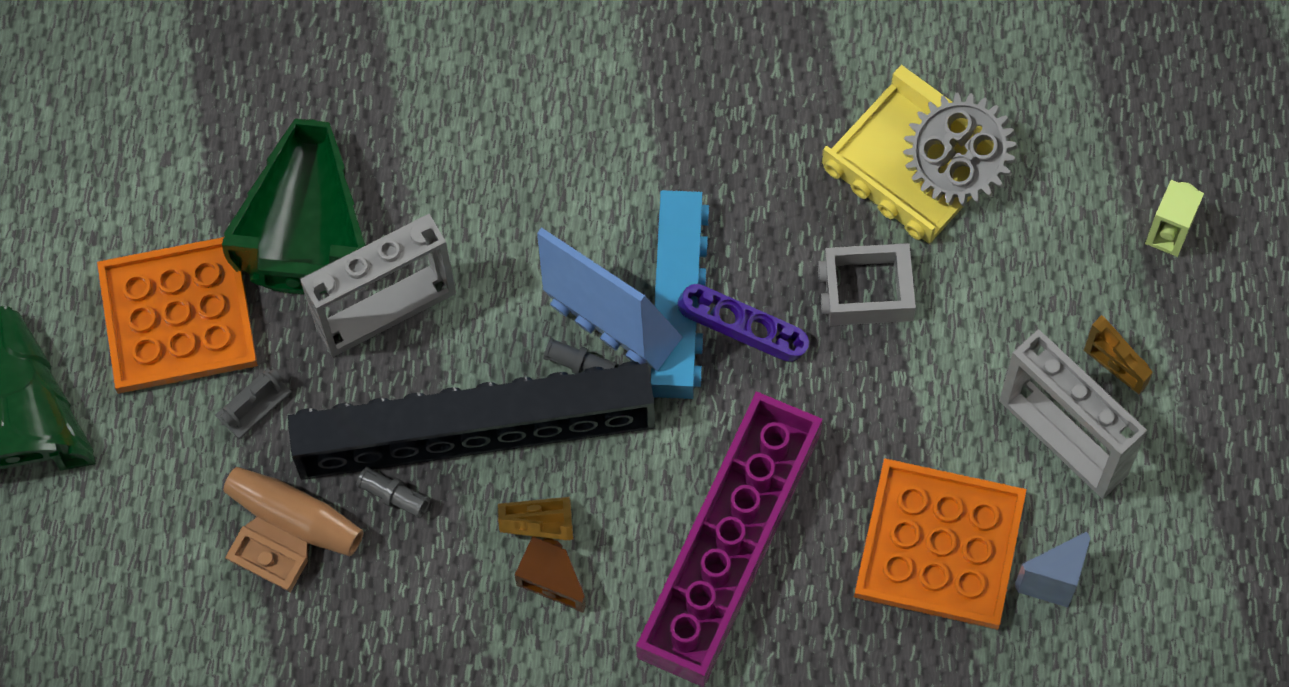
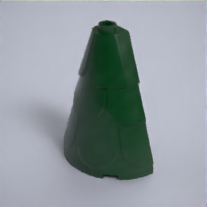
[222,119,366,294]
[0,306,96,471]

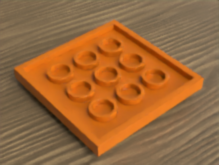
[97,237,258,394]
[854,458,1027,629]

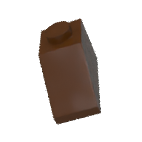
[514,536,586,613]

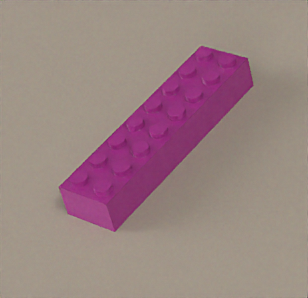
[636,391,823,687]

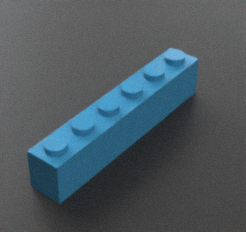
[651,190,709,399]

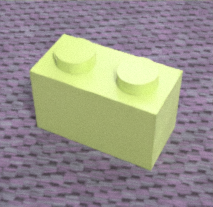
[1145,180,1204,257]

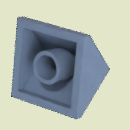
[1014,532,1090,607]

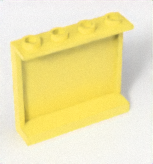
[822,65,994,244]

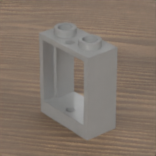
[818,243,916,326]

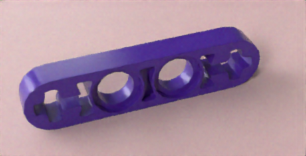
[677,284,809,362]

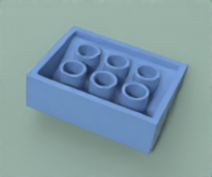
[537,228,683,371]

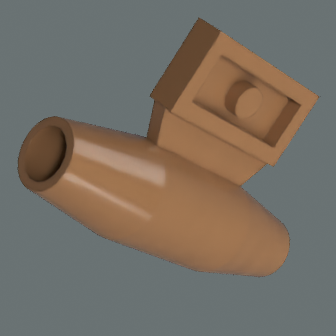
[223,467,363,593]

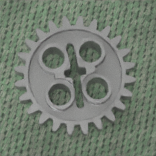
[903,93,1018,206]

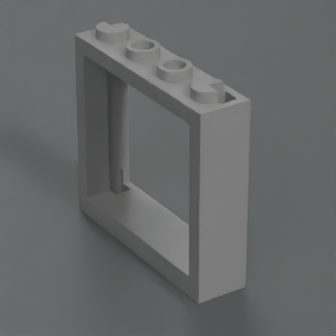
[300,214,456,358]
[999,329,1147,499]

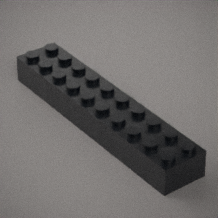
[287,361,655,480]

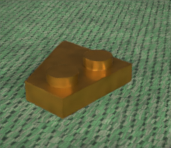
[1084,315,1153,394]
[498,497,573,540]

